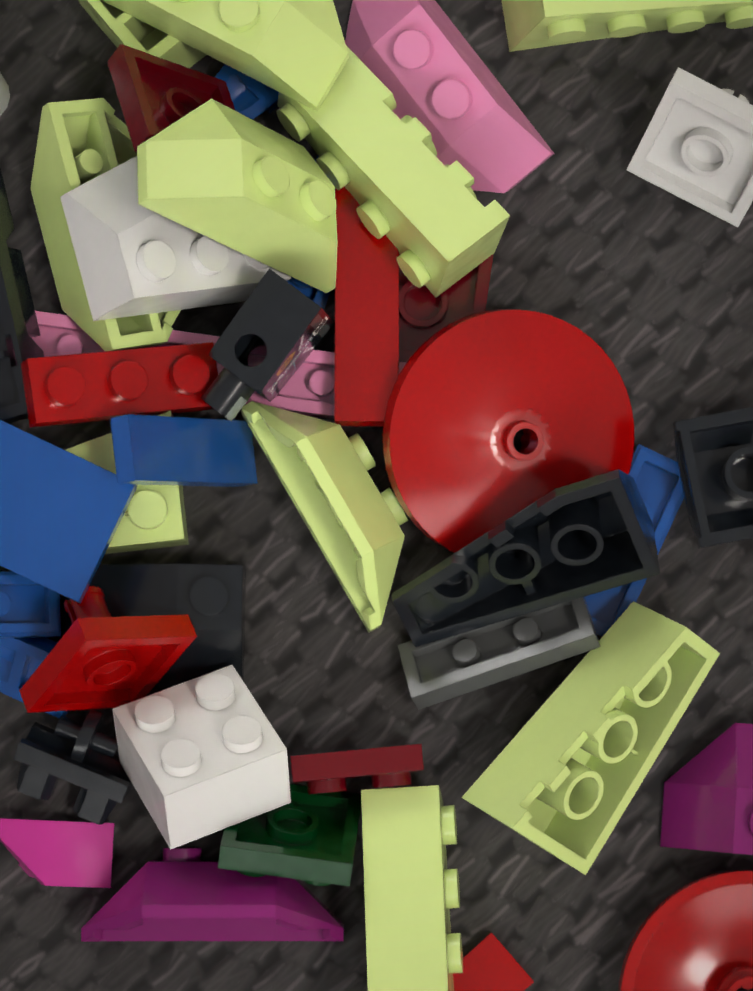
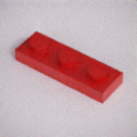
[21,342,218,428]

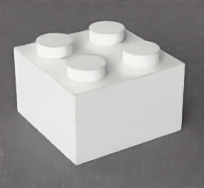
[112,665,291,850]

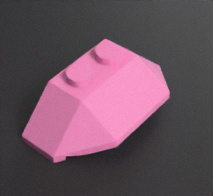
[345,0,555,193]

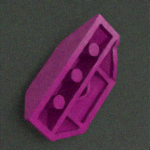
[660,723,753,855]
[81,847,344,942]

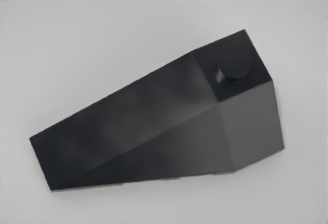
[392,469,660,647]
[0,564,246,690]

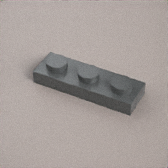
[398,597,601,710]

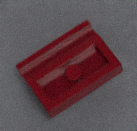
[290,744,424,794]

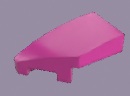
[0,818,114,888]

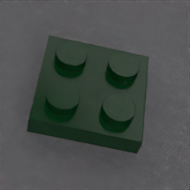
[218,784,361,887]

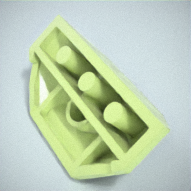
[102,0,349,111]
[30,98,181,351]
[137,99,338,293]
[241,401,408,633]

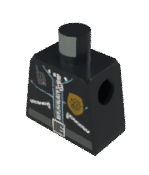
[201,268,334,422]

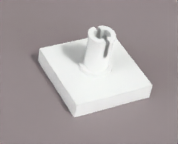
[627,67,753,227]

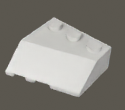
[60,156,291,321]

